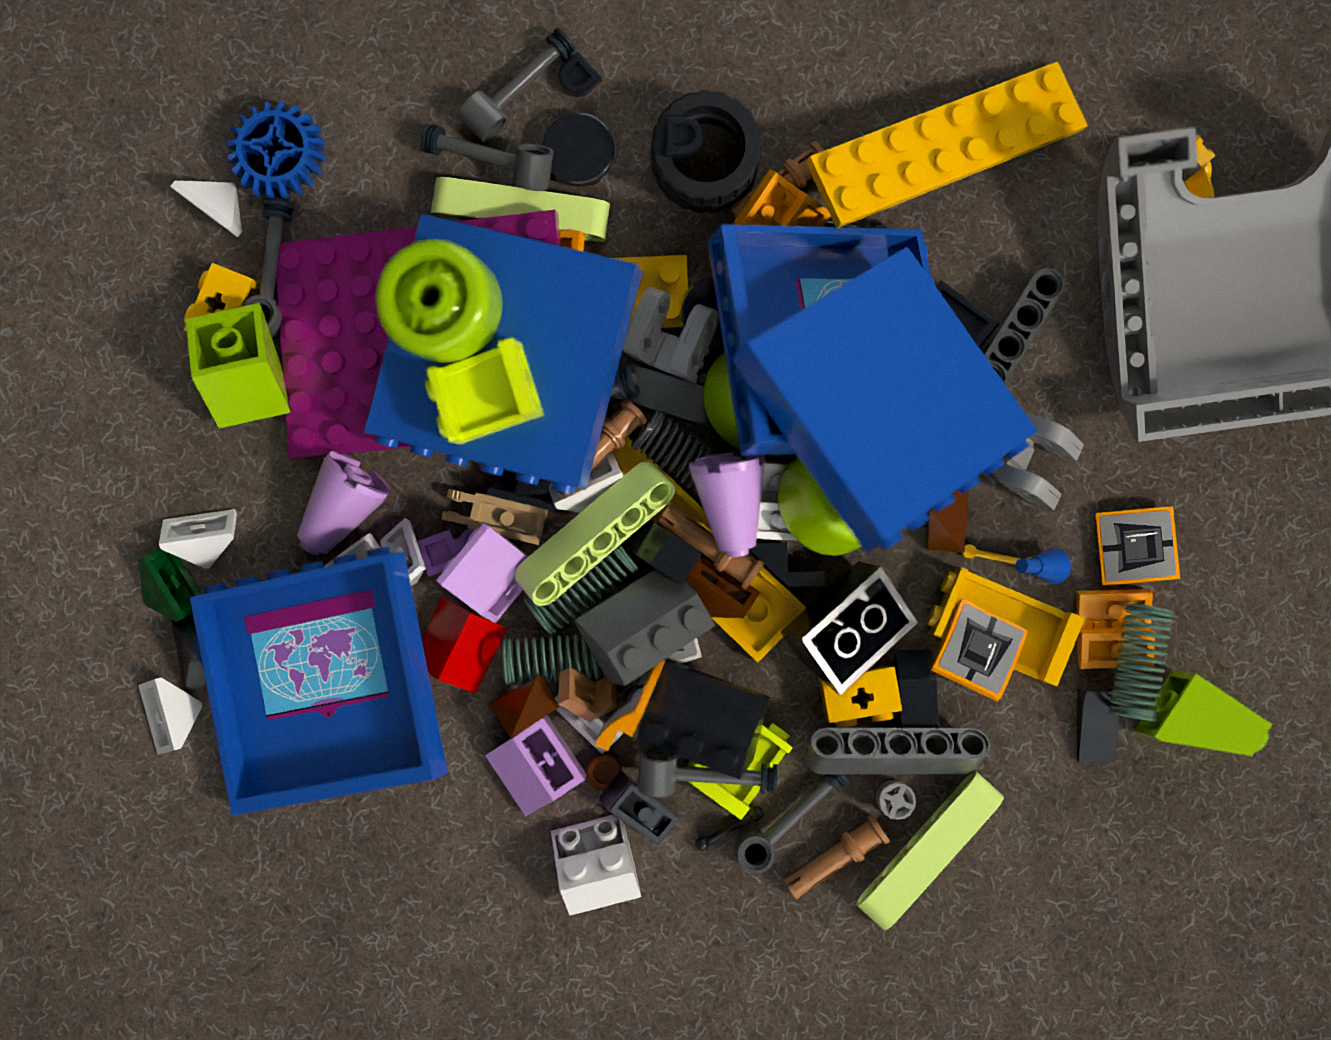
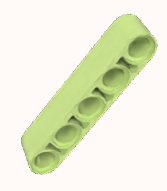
[430,177,610,242]
[515,461,675,606]
[856,771,1004,930]

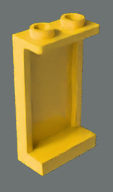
[927,567,1085,686]

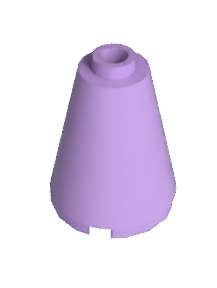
[297,451,391,555]
[689,452,765,557]

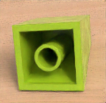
[186,303,291,429]
[1133,670,1272,756]

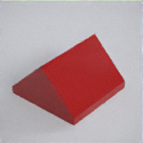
[422,597,508,694]

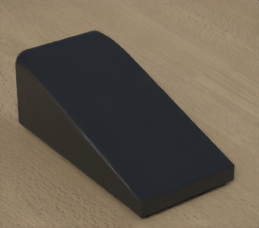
[1077,689,1120,762]
[599,771,681,845]

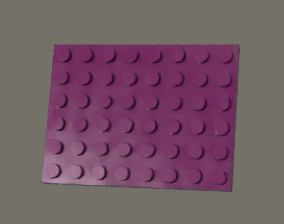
[276,210,561,460]

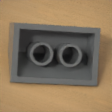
[573,568,715,686]

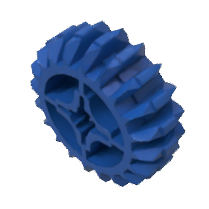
[227,101,326,200]

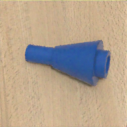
[1015,548,1071,584]

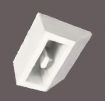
[551,814,641,915]

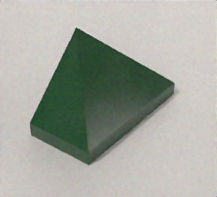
[138,549,202,622]

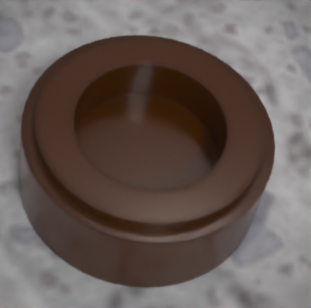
[586,753,623,791]

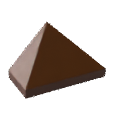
[928,489,969,553]
[685,553,761,618]
[489,675,560,738]

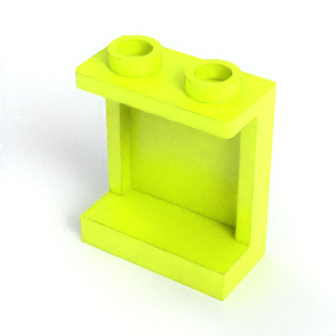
[425,338,544,445]
[686,723,793,820]

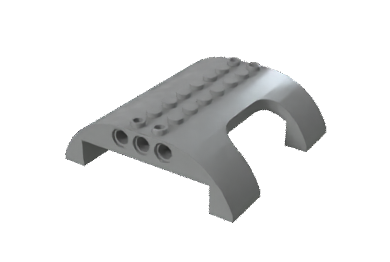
[1097,125,1331,442]

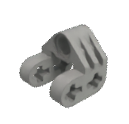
[623,287,719,383]
[995,414,1084,511]

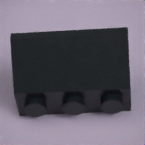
[781,561,918,695]
[637,659,770,780]

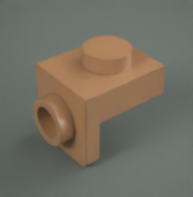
[558,667,617,722]

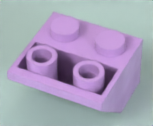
[436,522,529,623]
[485,715,587,817]

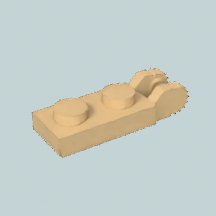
[441,489,548,545]

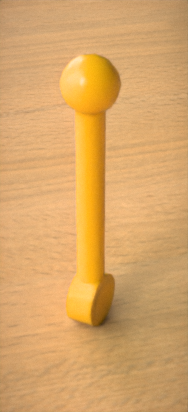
[962,544,1032,564]

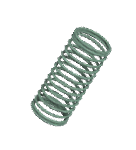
[524,545,638,635]
[1108,603,1174,722]
[502,634,606,685]

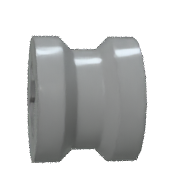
[875,779,916,820]

